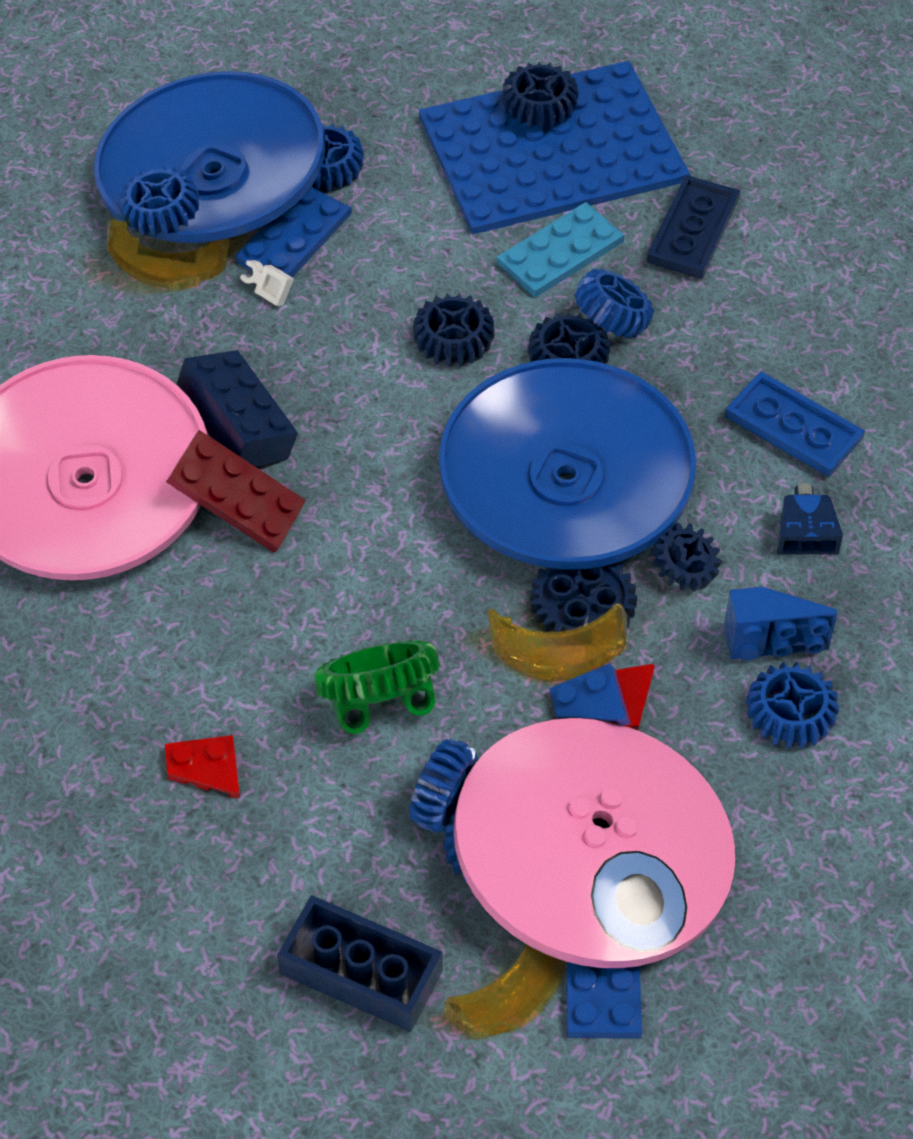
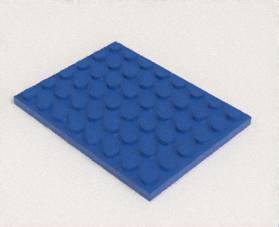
[419,60,691,235]

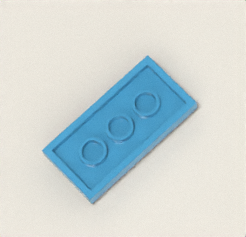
[497,202,625,298]

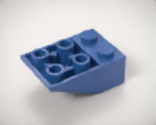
[724,587,838,661]

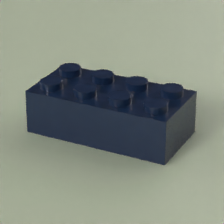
[176,350,298,466]
[277,895,443,1032]

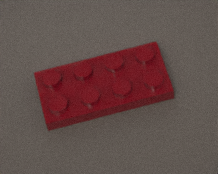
[166,430,306,552]

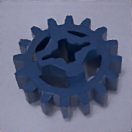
[650,523,722,592]

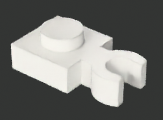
[240,260,294,306]

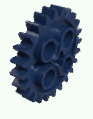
[530,564,637,647]

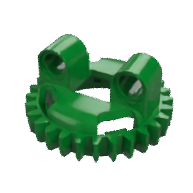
[314,640,440,734]

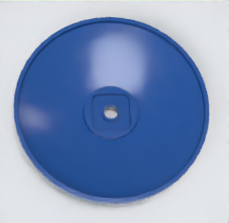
[94,71,325,243]
[439,358,696,569]

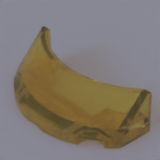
[106,218,230,290]
[488,603,627,682]
[445,944,565,1040]

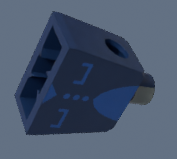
[777,483,843,555]

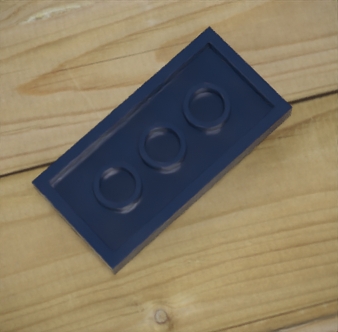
[647,175,740,279]

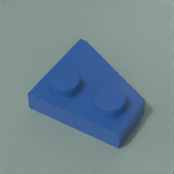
[549,663,631,725]

